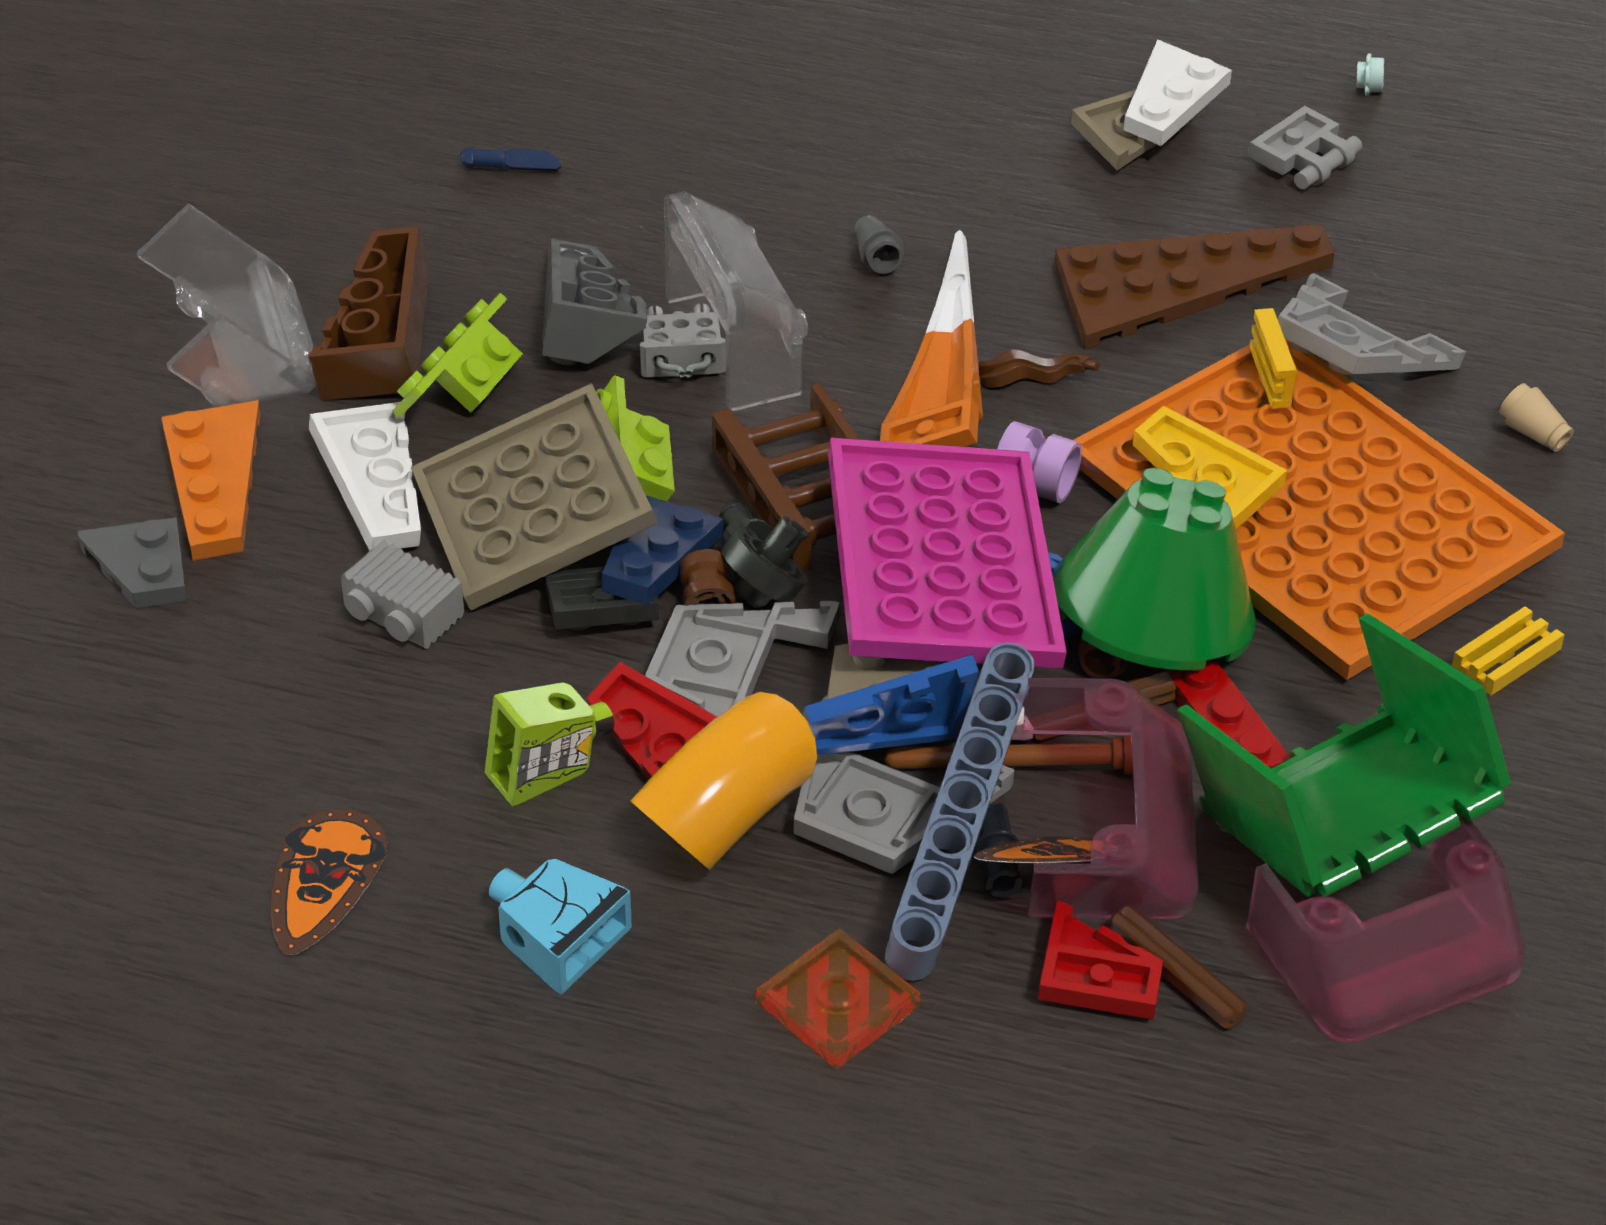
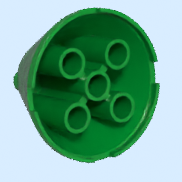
[1052,468,1256,670]

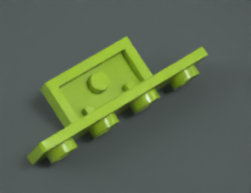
[392,292,523,418]
[596,375,675,501]

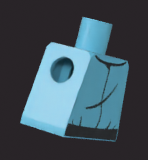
[489,859,632,995]

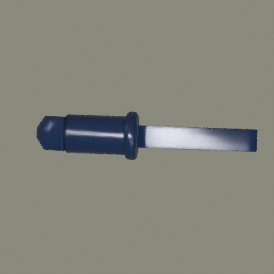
[459,147,561,171]

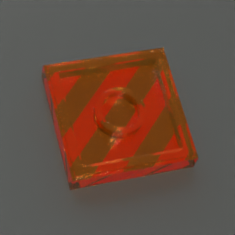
[756,928,921,1070]

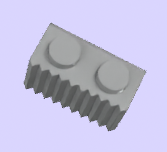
[341,540,464,649]

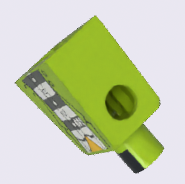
[485,682,614,807]

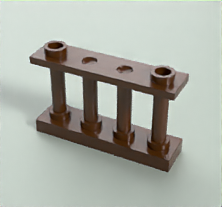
[712,382,860,571]

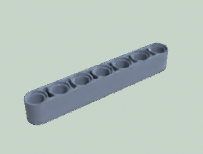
[885,642,1035,981]

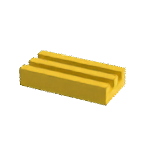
[1249,308,1296,409]
[1452,606,1565,696]

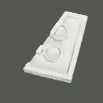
[1124,40,1232,146]

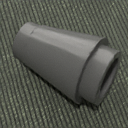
[854,215,905,274]

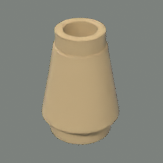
[1499,383,1574,452]

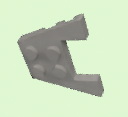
[1278,273,1466,375]
[645,601,840,717]
[794,695,1014,874]

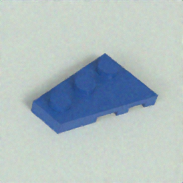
[803,654,979,755]

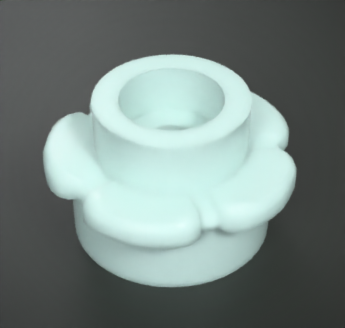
[1357,53,1384,96]

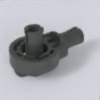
[719,502,809,608]

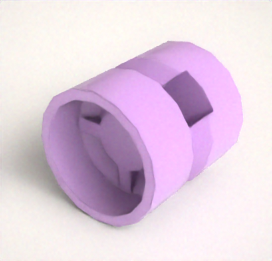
[997,421,1082,504]

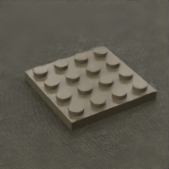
[411,383,658,610]

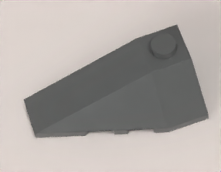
[542,238,647,365]

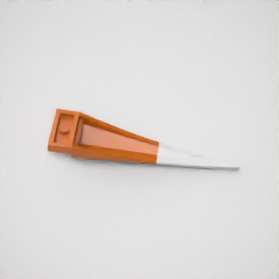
[880,230,983,447]

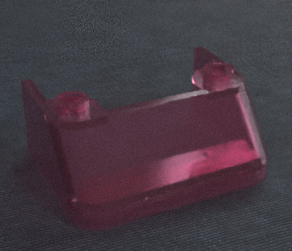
[1022,678,1199,919]
[1246,817,1525,1043]

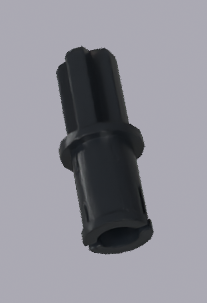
[975,802,1022,898]

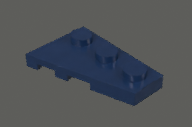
[602,495,723,605]

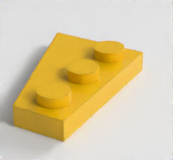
[1133,406,1287,529]

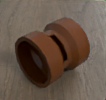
[679,549,736,606]

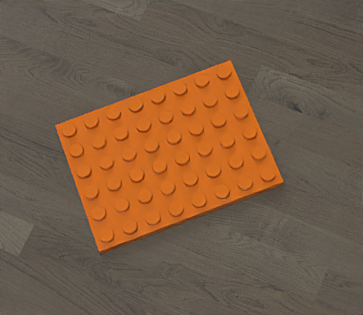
[1074,339,1565,680]

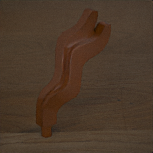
[978,349,1100,388]

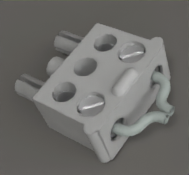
[640,303,727,377]

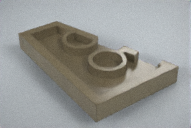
[1071,90,1206,170]

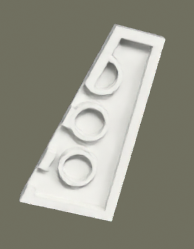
[309,402,421,551]

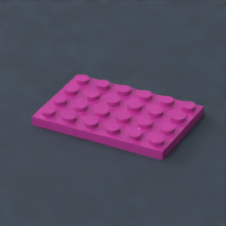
[828,438,1067,668]

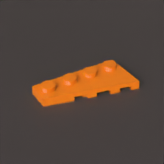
[161,400,261,561]

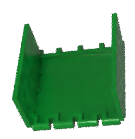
[1177,613,1511,897]

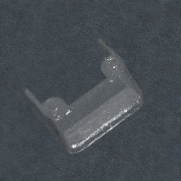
[664,191,808,411]
[137,203,317,406]

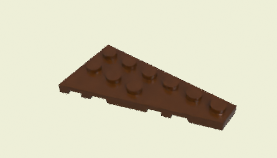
[1055,224,1335,350]

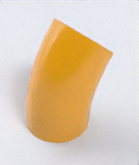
[631,692,817,871]

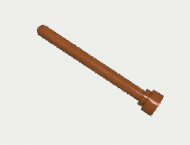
[884,731,1147,775]

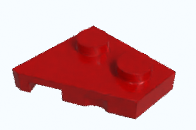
[1038,901,1163,1020]

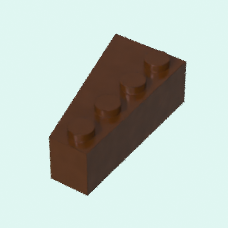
[308,226,430,401]

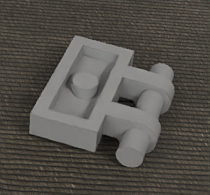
[1248,106,1362,189]

